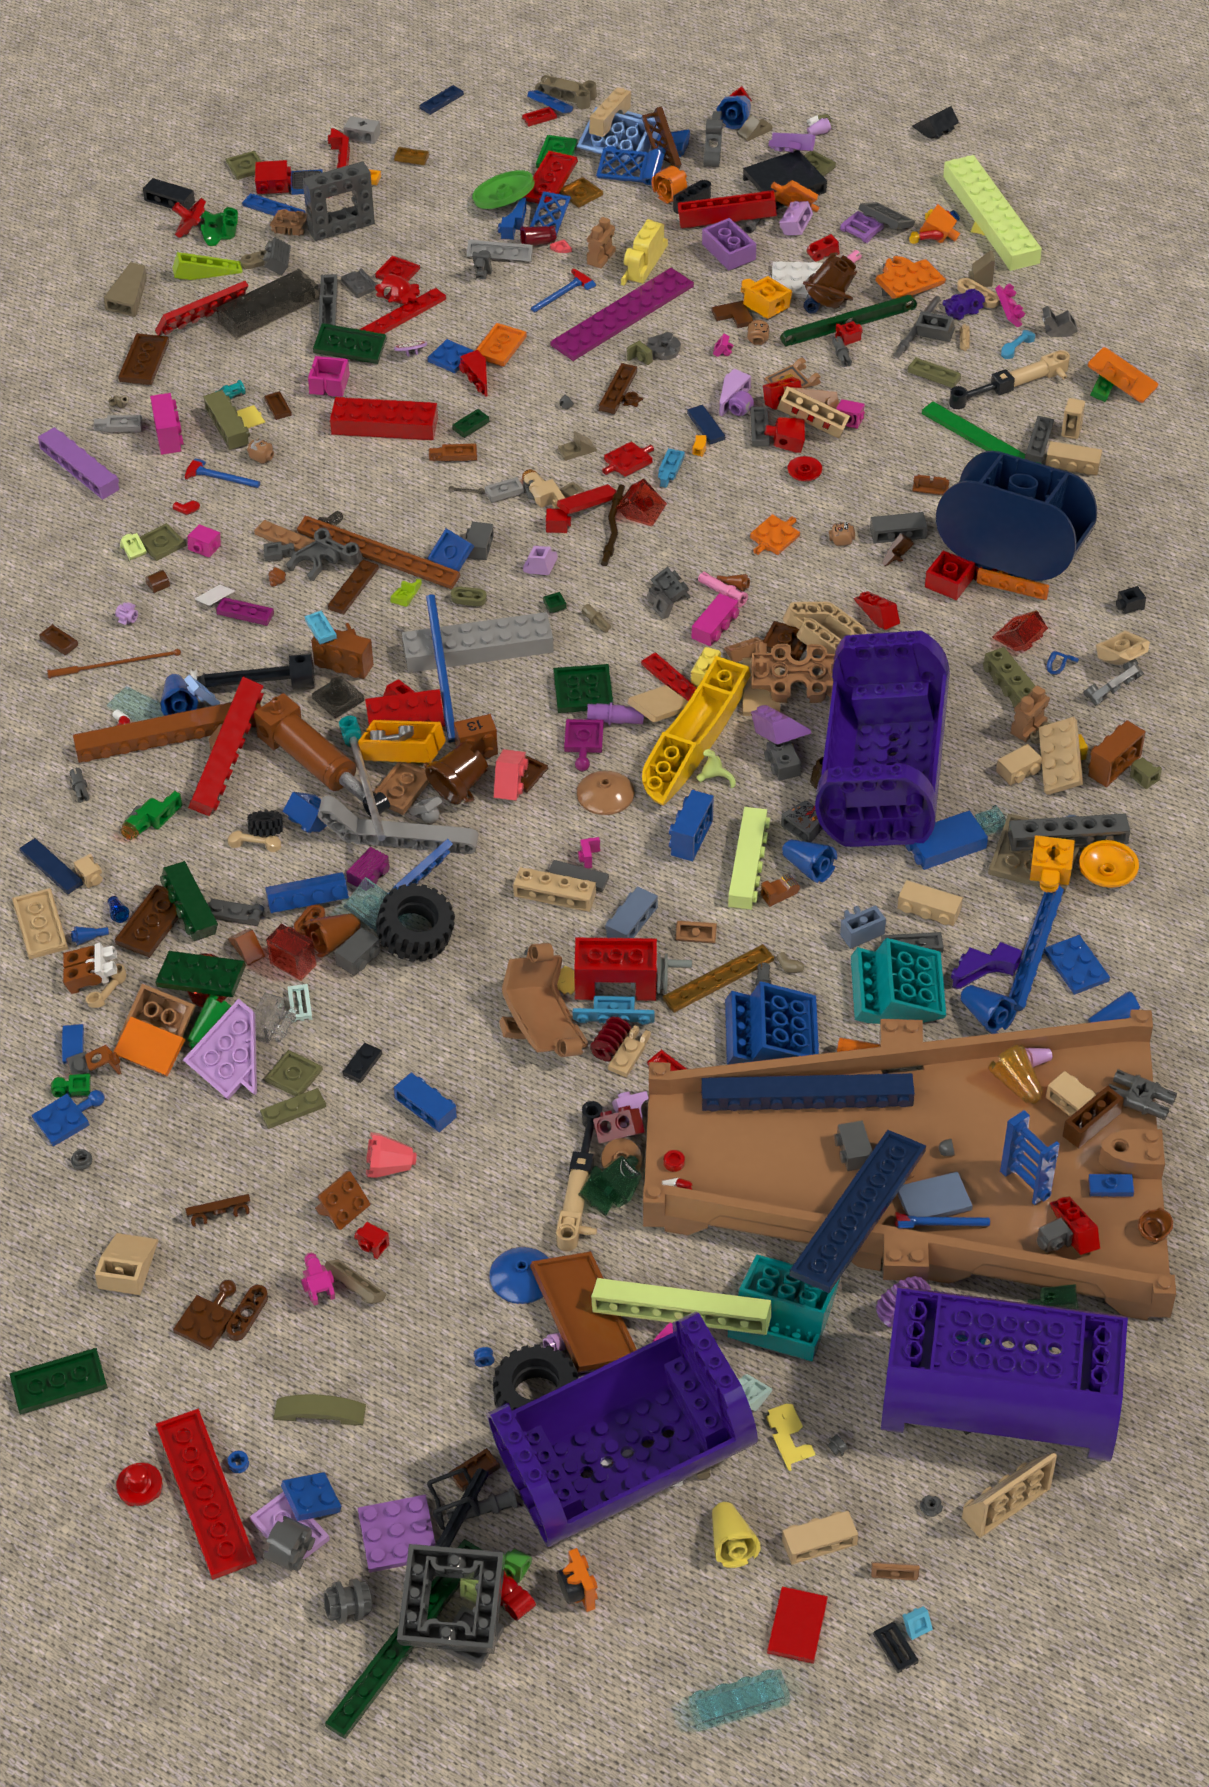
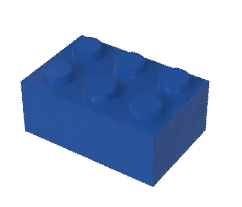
[669,790,714,862]

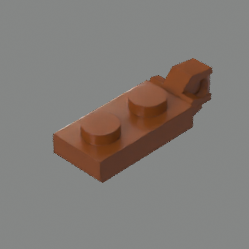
[429,443,477,461]

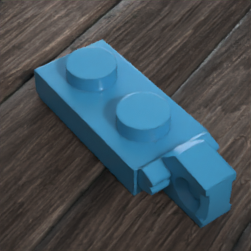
[658,448,685,488]

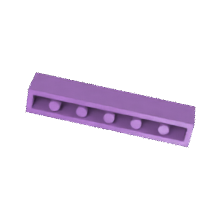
[38,427,119,500]

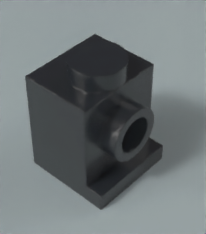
[1116,586,1146,614]

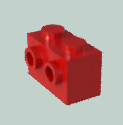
[763,377,802,410]

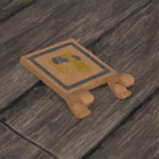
[764,358,821,389]

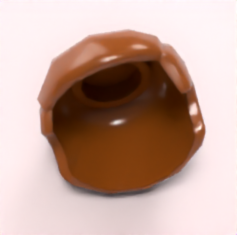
[1138,1208,1173,1242]

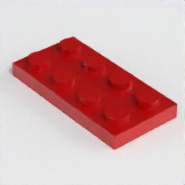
[522,151,578,207]
[365,689,445,727]

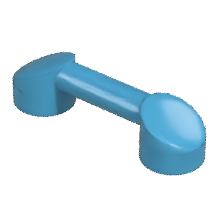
[1001,330,1036,359]

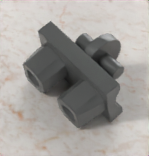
[472,250,493,279]

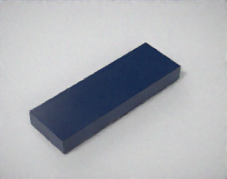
[419,85,464,115]
[687,404,725,445]

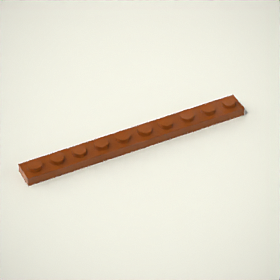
[297,515,461,589]

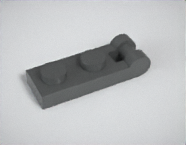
[208,898,264,926]

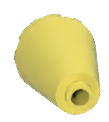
[712,1502,761,1568]

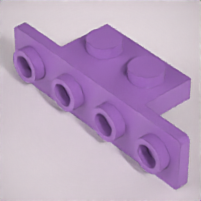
[768,132,815,152]

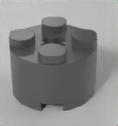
[263,1516,315,1572]

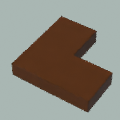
[711,301,753,328]

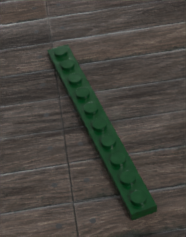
[325,1539,482,1739]

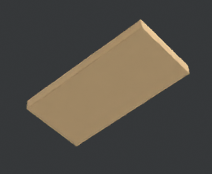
[743,658,780,716]
[12,888,68,960]

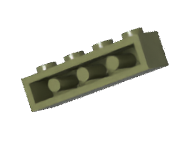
[203,390,250,450]
[983,647,1035,707]

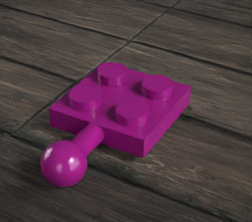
[564,719,604,772]

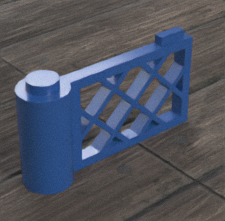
[596,146,664,186]

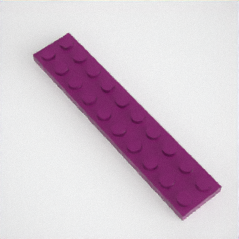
[550,268,694,361]

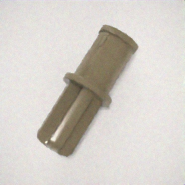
[581,604,611,633]

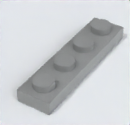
[467,240,533,262]

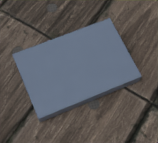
[897,1172,973,1217]

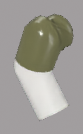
[807,114,831,126]

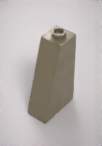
[104,262,147,317]

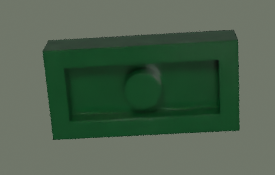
[452,409,490,438]

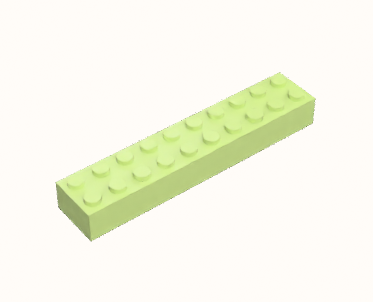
[943,155,1042,271]

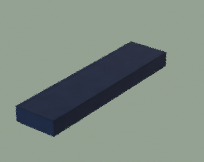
[20,838,83,895]

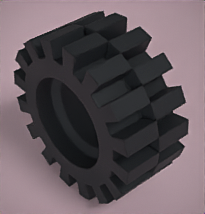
[247,810,283,837]

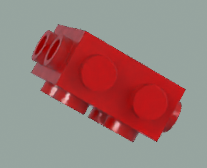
[255,160,292,194]

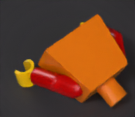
[909,204,961,244]

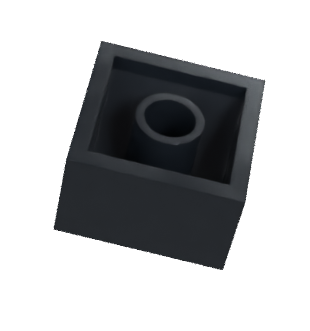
[912,106,959,139]

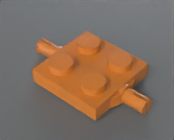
[771,180,819,213]
[750,514,800,555]

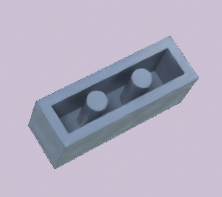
[605,886,658,938]

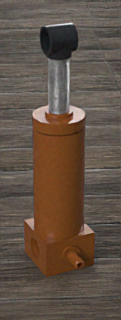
[254,693,390,818]

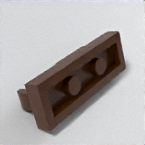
[185,1194,250,1227]

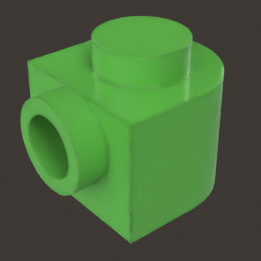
[504,1549,532,1583]

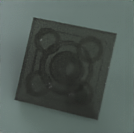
[312,676,365,719]

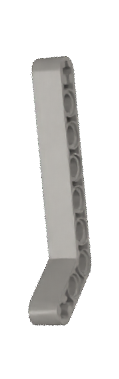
[318,796,479,854]

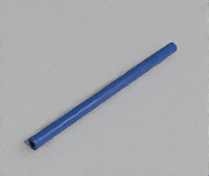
[426,594,455,743]

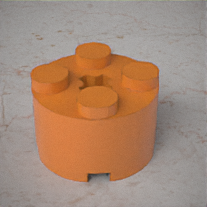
[651,166,687,204]

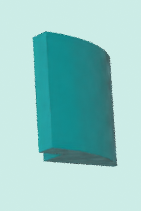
[850,938,947,1024]
[727,1254,840,1361]

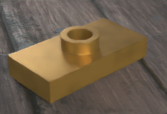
[394,147,429,165]

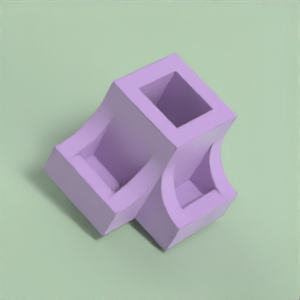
[523,546,558,575]
[612,1091,648,1123]

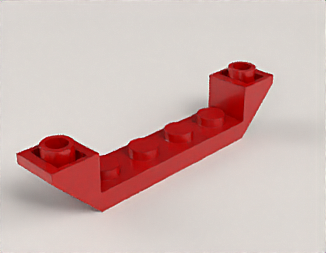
[328,128,350,198]

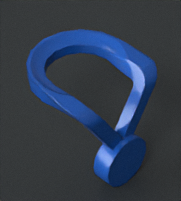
[1047,651,1079,675]

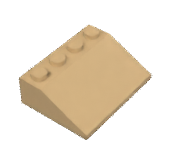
[962,1452,1057,1538]

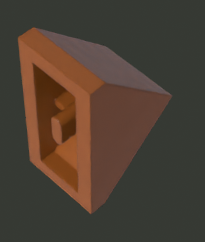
[228,929,265,965]

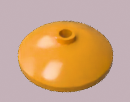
[1079,840,1139,888]

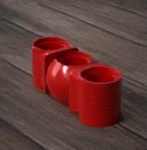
[500,1571,536,1621]

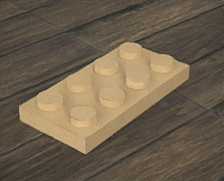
[1039,717,1083,795]

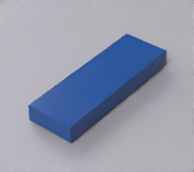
[527,90,573,113]

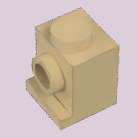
[73,853,103,888]

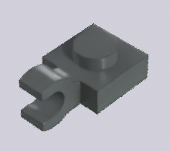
[264,542,296,561]

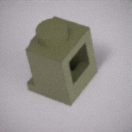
[1130,757,1162,789]

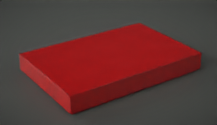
[767,1586,828,1664]

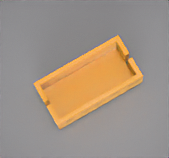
[358,720,446,763]

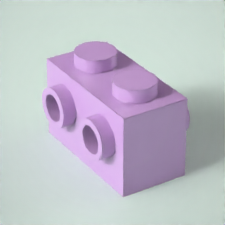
[779,201,813,235]

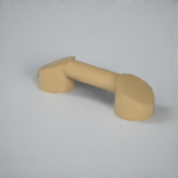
[228,831,281,852]
[86,964,127,1008]

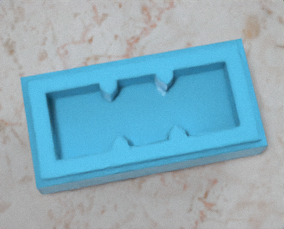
[304,611,337,644]

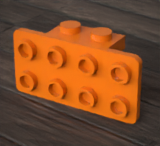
[1088,347,1158,403]

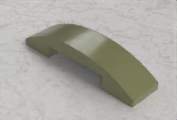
[274,1394,366,1426]

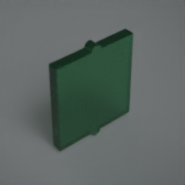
[578,1166,622,1216]

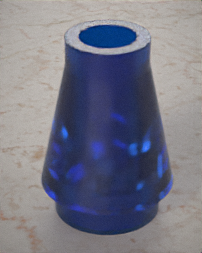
[107,896,129,923]

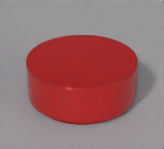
[663,1150,685,1172]

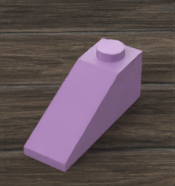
[719,369,751,416]

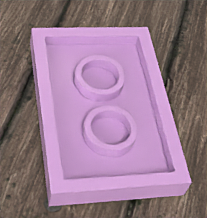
[250,1492,330,1559]

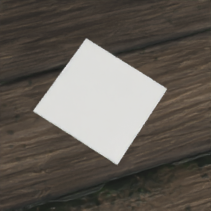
[195,585,234,606]

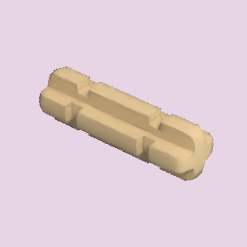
[960,324,970,351]

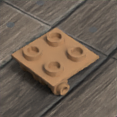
[270,209,307,236]

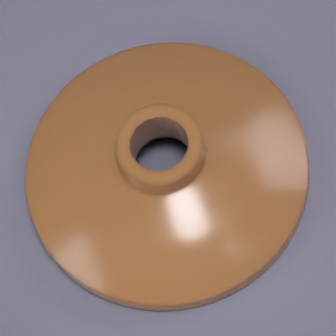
[601,1138,642,1181]

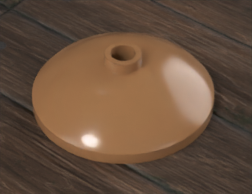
[577,771,634,815]

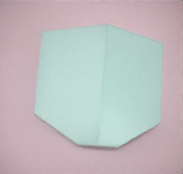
[738,1374,772,1411]

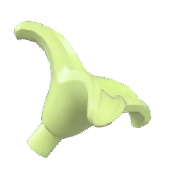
[696,749,736,788]

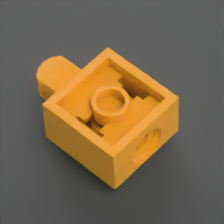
[740,276,792,319]
[1029,835,1075,893]

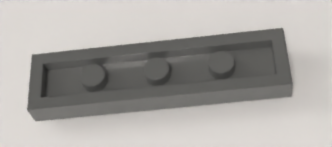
[1025,416,1054,463]

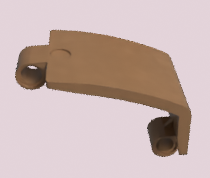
[502,943,588,1057]

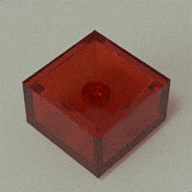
[266,923,316,981]

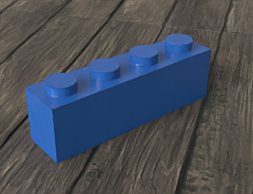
[265,872,349,913]

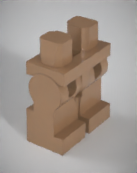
[587,217,616,269]
[1010,686,1050,742]

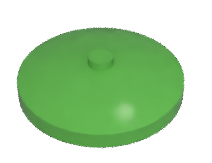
[472,170,535,209]

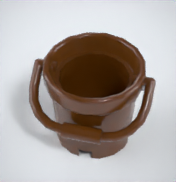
[803,252,857,308]
[424,742,488,805]

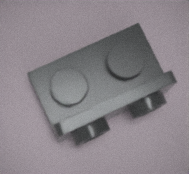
[650,566,691,603]

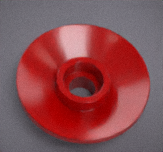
[787,456,822,481]

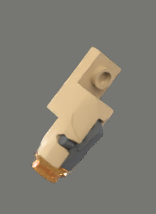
[522,469,565,509]

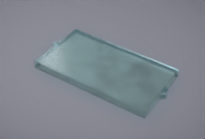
[107,686,163,722]

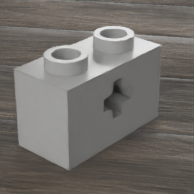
[344,116,381,144]

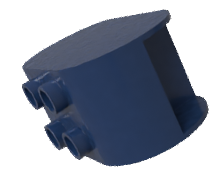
[936,451,1097,581]

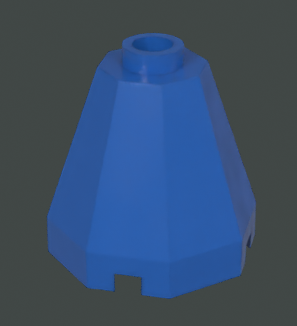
[716,96,751,129]

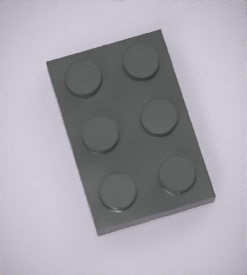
[858,202,915,230]

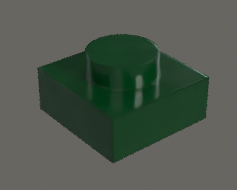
[543,592,567,613]

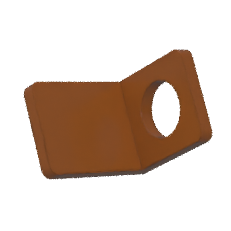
[85,1045,122,1075]

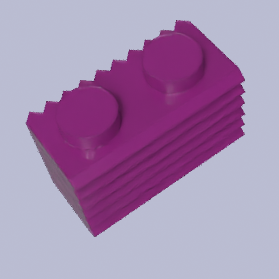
[346,847,390,892]

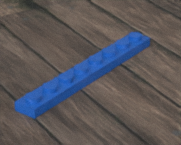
[1009,886,1064,1011]

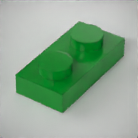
[1090,375,1114,402]

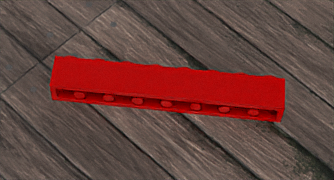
[188,677,264,816]

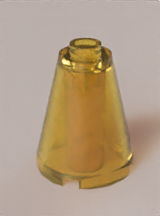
[988,1044,1043,1104]

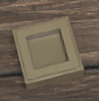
[560,482,584,498]

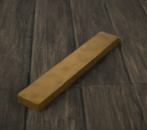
[663,944,774,1013]

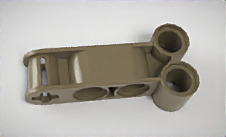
[535,75,597,109]

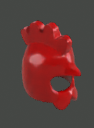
[375,274,420,305]

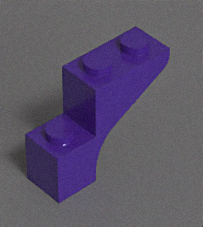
[951,942,1022,989]

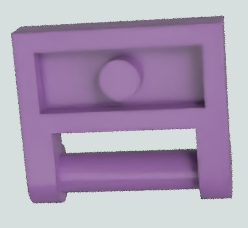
[840,211,884,244]

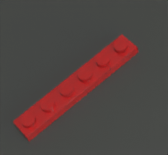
[359,287,446,334]

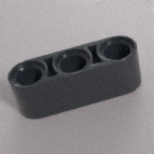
[673,180,711,214]

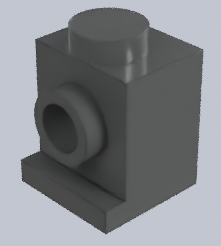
[1037,1218,1073,1253]

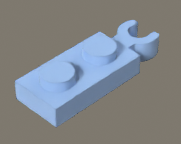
[184,674,221,706]

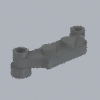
[1083,659,1144,706]

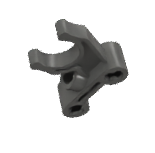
[703,111,723,167]
[286,528,363,581]

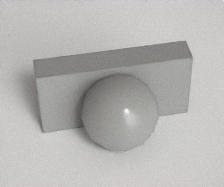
[409,796,442,823]

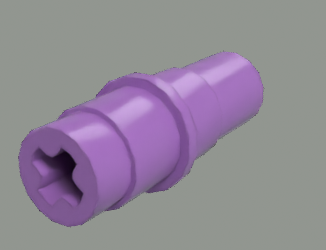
[587,702,644,725]

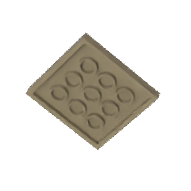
[988,813,1080,894]

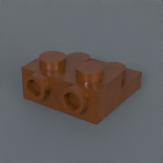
[763,621,807,661]

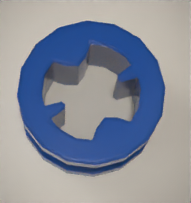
[473,1347,495,1367]
[228,1451,249,1473]

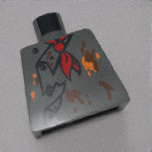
[781,801,823,842]

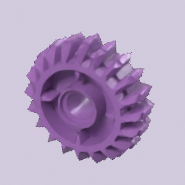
[875,1276,932,1327]

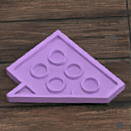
[183,999,257,1100]

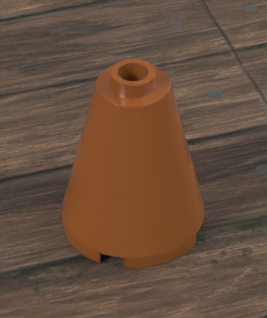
[304,913,361,958]

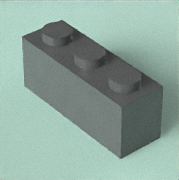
[870,512,927,544]

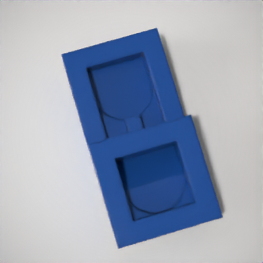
[62,1024,84,1064]

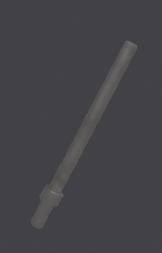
[894,296,940,358]

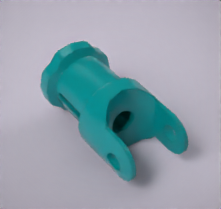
[216,380,246,400]

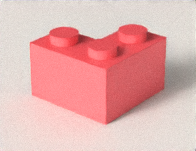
[494,749,528,800]

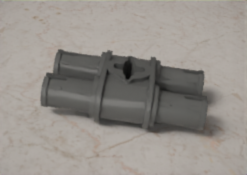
[1109,1069,1177,1121]

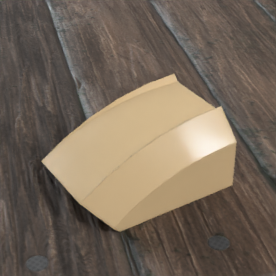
[1096,631,1150,665]

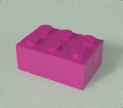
[150,393,184,455]

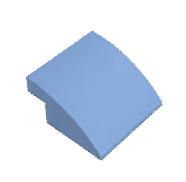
[577,107,659,164]

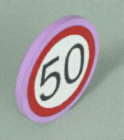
[394,341,428,357]

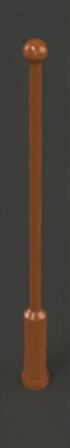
[47,649,181,679]

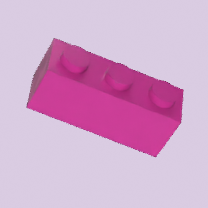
[691,593,740,646]

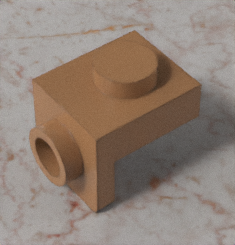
[499,1016,526,1039]

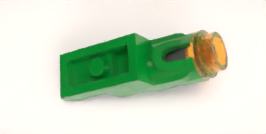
[120,791,183,840]

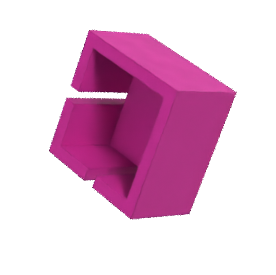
[308,356,350,397]

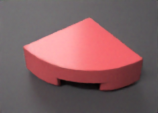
[550,239,572,253]

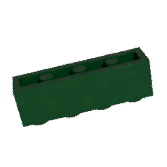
[160,861,218,941]

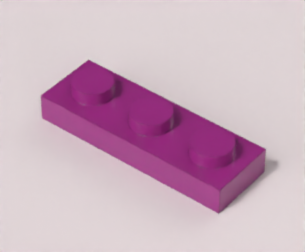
[216,597,274,626]

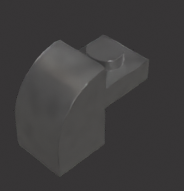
[1042,306,1078,337]

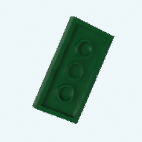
[313,323,387,364]
[155,951,246,997]
[9,1348,108,1415]

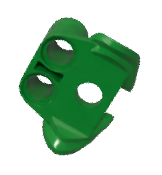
[200,207,238,246]

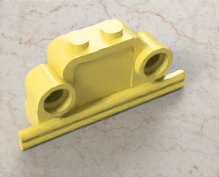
[621,219,668,285]

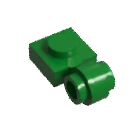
[51,1074,91,1098]

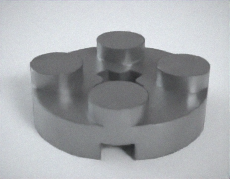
[647,332,681,360]

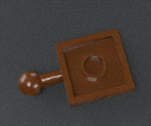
[173,1280,236,1351]

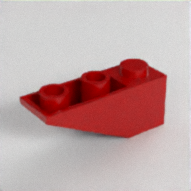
[459,350,488,397]
[854,591,900,630]
[1050,1196,1100,1255]

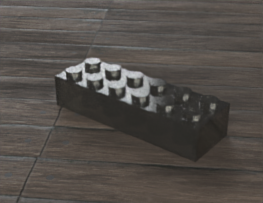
[216,269,319,340]

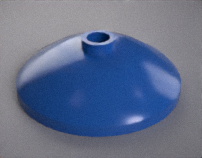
[490,1247,548,1304]

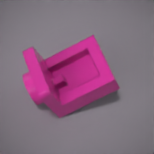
[578,837,600,869]

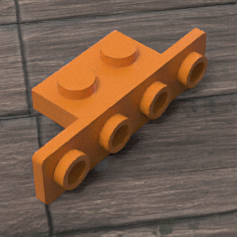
[977,568,1049,600]

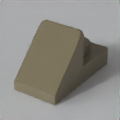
[738,114,772,142]
[558,431,597,461]

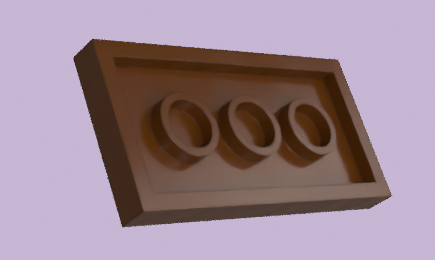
[118,333,169,385]
[115,884,179,958]

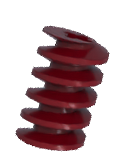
[590,1017,631,1062]

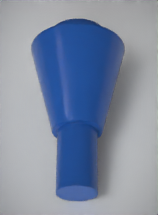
[71,926,109,946]

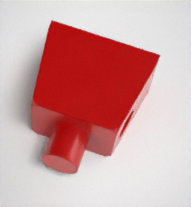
[764,417,805,453]

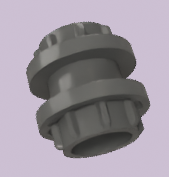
[324,1578,372,1624]

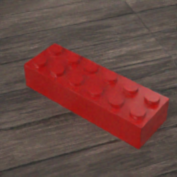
[330,397,438,440]

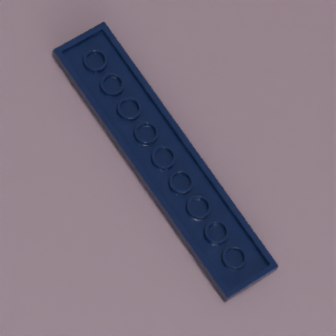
[789,1130,926,1293]

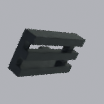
[873,1621,919,1673]

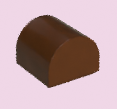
[145,570,170,593]

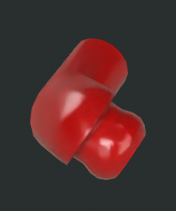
[173,500,200,515]

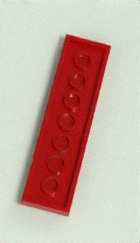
[155,1408,257,1580]

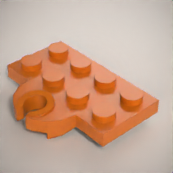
[875,256,946,299]

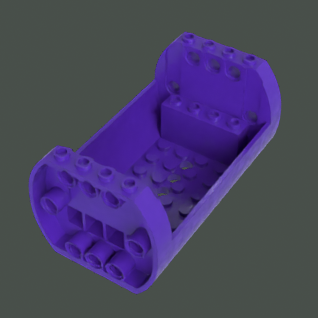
[815,630,950,847]
[880,1286,1128,1462]
[486,1312,758,1548]

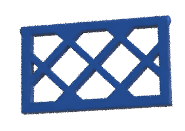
[530,191,571,236]

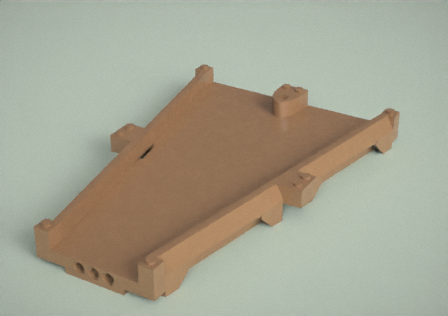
[643,1010,1176,1321]

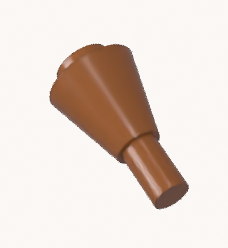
[716,574,750,592]

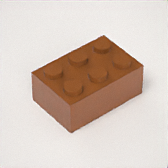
[311,629,374,679]
[1088,720,1146,788]

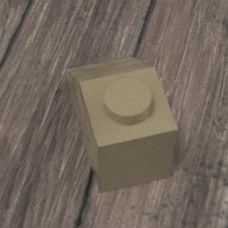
[968,251,995,287]

